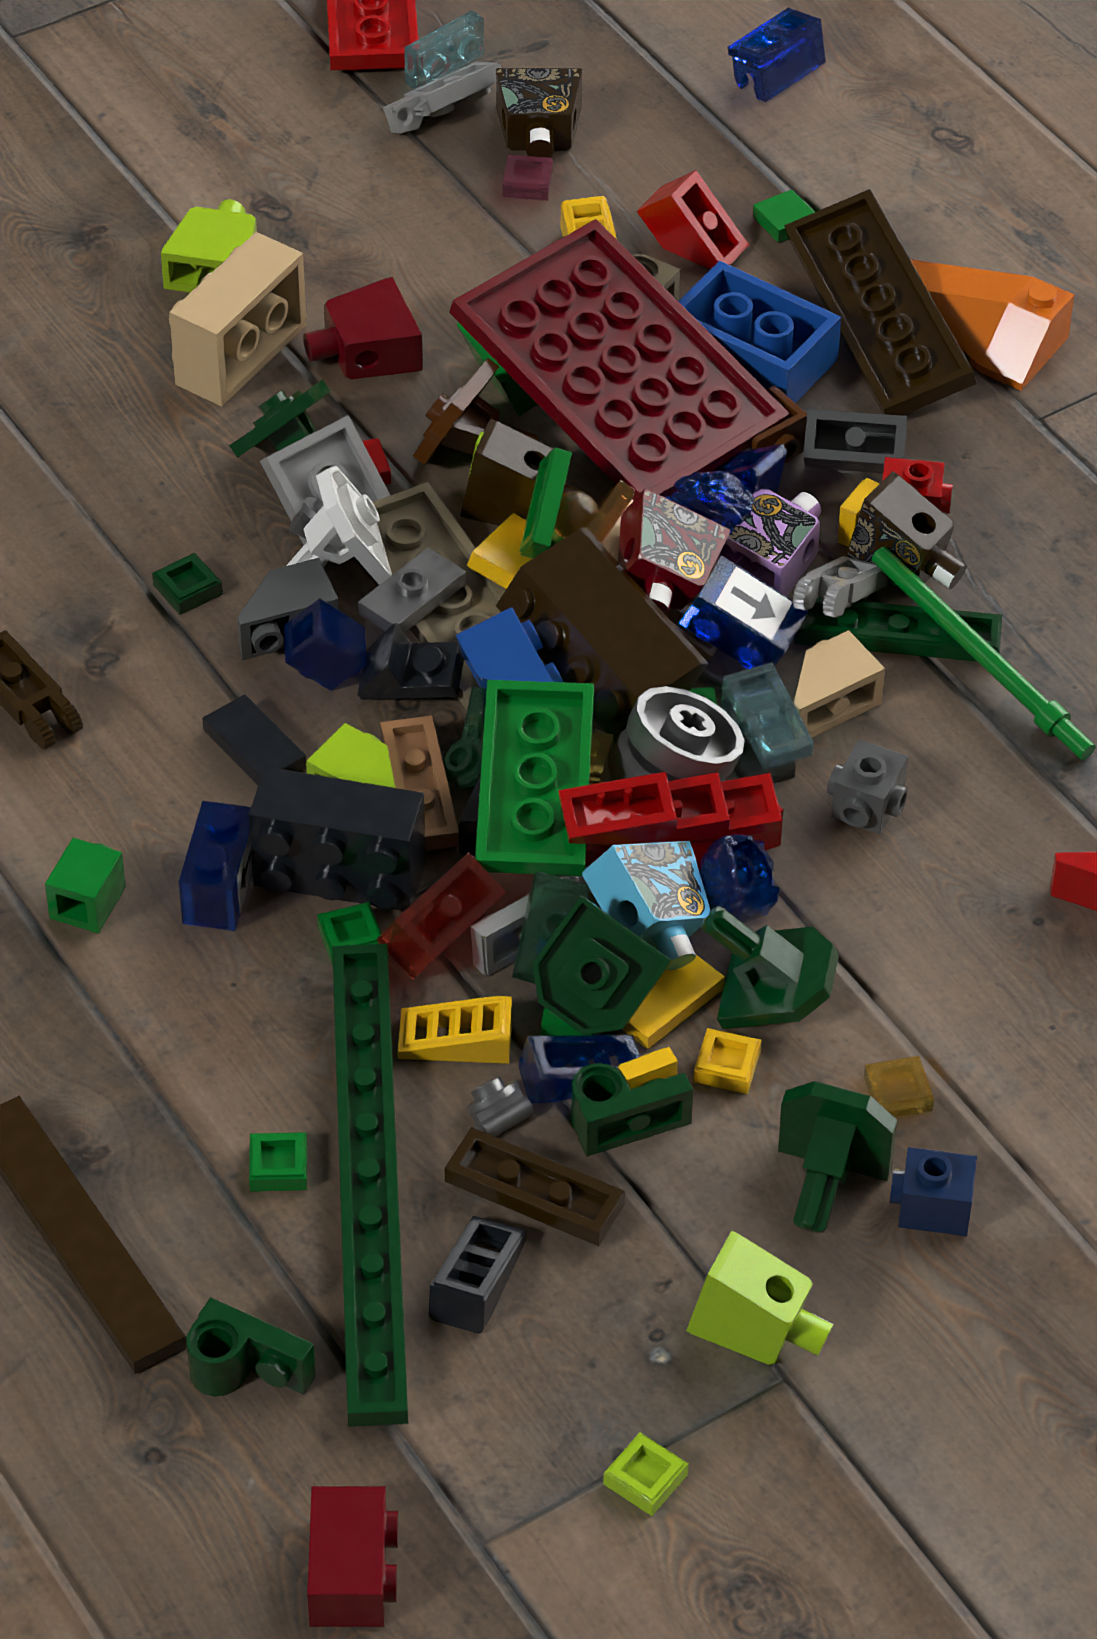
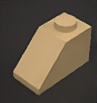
[791,630,885,745]

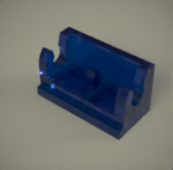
[727,8,826,102]

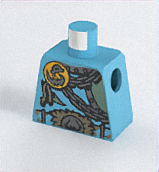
[582,841,710,970]

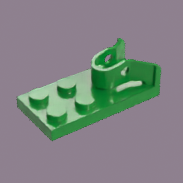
[475,680,594,876]

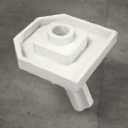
[286,466,392,585]

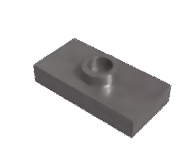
[358,547,466,633]

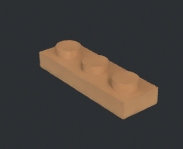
[380,715,459,851]

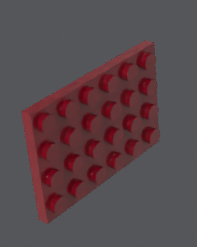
[449,219,790,500]

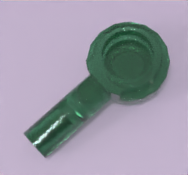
[443,687,487,789]

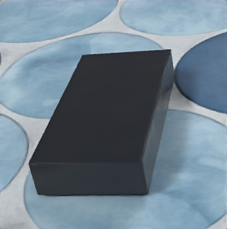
[202,694,307,785]

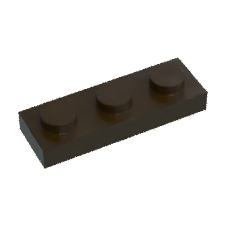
[444,1127,625,1247]

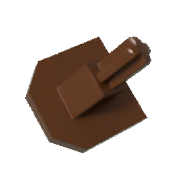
[413,358,540,465]

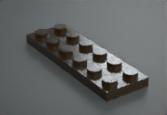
[784,189,977,416]

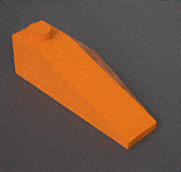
[910,259,1075,391]

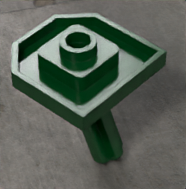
[229,379,331,458]
[532,895,673,1035]
[702,906,839,1029]
[778,1081,897,1233]

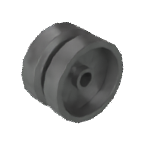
[608,686,744,781]

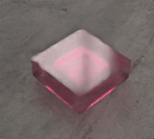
[502,155,553,201]

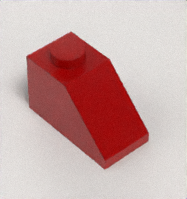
[636,170,749,270]

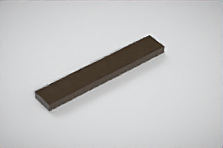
[0,1095,187,1374]

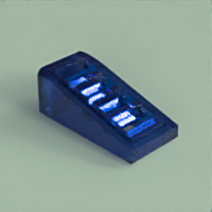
[519,1035,640,1104]

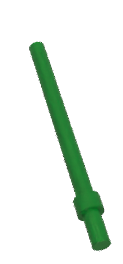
[872,546,1096,760]

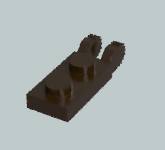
[0,630,83,750]

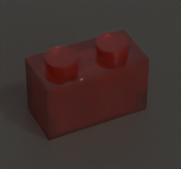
[376,852,506,980]

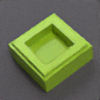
[603,1432,689,1516]

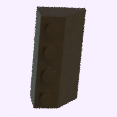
[496,528,709,743]

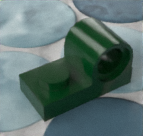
[571,1063,693,1157]
[186,1297,316,1397]

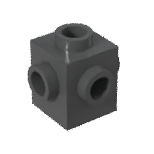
[827,739,908,835]

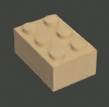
[169,232,307,407]

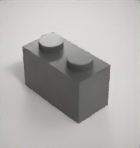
[803,409,908,473]

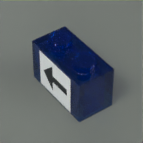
[678,556,808,678]
[178,801,252,931]

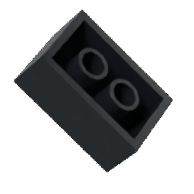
[248,767,426,912]

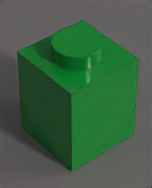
[45,837,126,934]

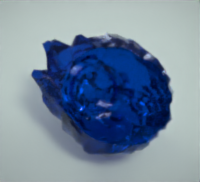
[665,471,756,534]
[699,834,781,924]

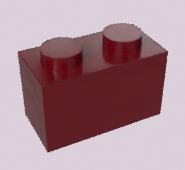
[307,1486,399,1627]

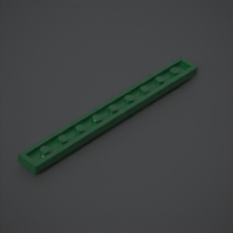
[332,944,408,1427]

